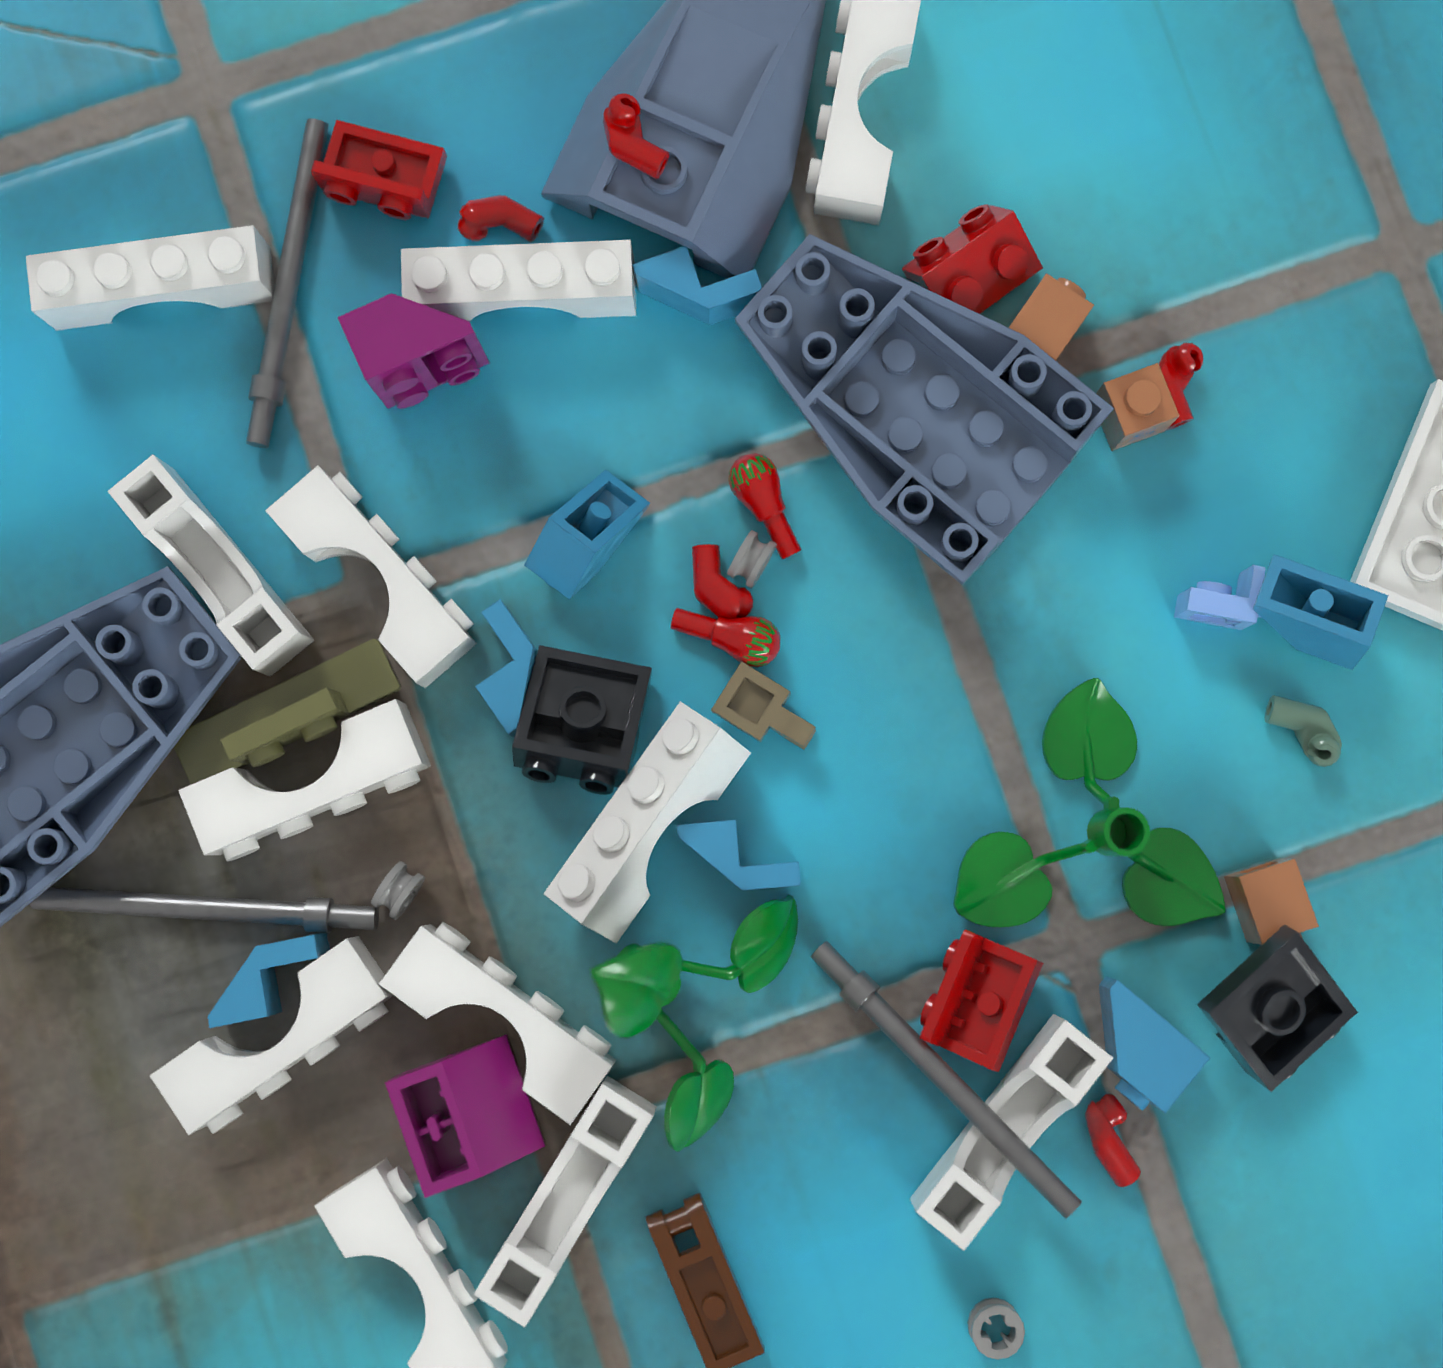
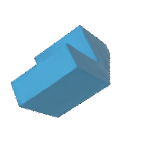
[632,246,762,325]
[475,599,538,738]
[677,820,801,891]
[207,933,330,1028]

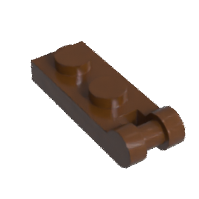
[645,1193,765,1368]

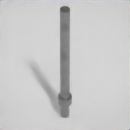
[246,119,329,448]
[30,887,379,933]
[811,941,1082,1219]

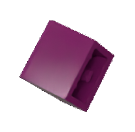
[337,293,490,409]
[385,1034,546,1198]

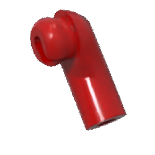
[603,93,670,179]
[457,195,544,242]
[1158,343,1204,430]
[692,544,753,618]
[1085,1094,1141,1187]

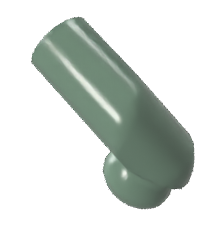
[1265,695,1342,767]

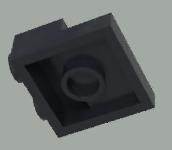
[512,645,652,795]
[1197,924,1358,1092]

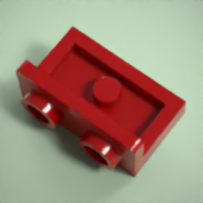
[311,120,447,220]
[902,204,1043,314]
[920,929,1043,1072]

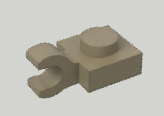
[711,661,816,750]

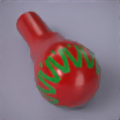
[728,453,802,560]
[671,608,781,668]

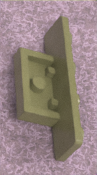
[174,639,401,785]

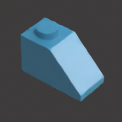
[524,470,650,600]
[1253,554,1389,670]
[1099,976,1210,1114]

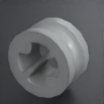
[727,530,777,589]
[371,861,425,920]
[967,1297,1025,1360]

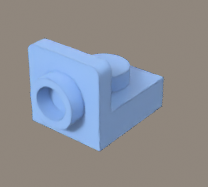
[1174,565,1266,630]

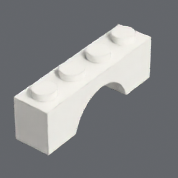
[805,0,921,225]
[26,225,275,331]
[401,240,636,322]
[107,455,315,677]
[265,465,477,688]
[178,699,431,861]
[543,701,751,944]
[379,922,616,1125]
[150,936,394,1135]
[910,1014,1113,1251]
[473,1075,657,1327]
[314,1158,508,1368]

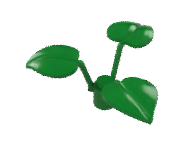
[953,678,1226,928]
[590,894,798,1152]

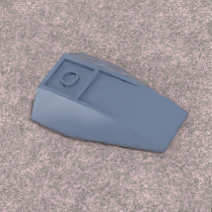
[541,0,826,279]
[735,234,1114,585]
[0,566,242,927]

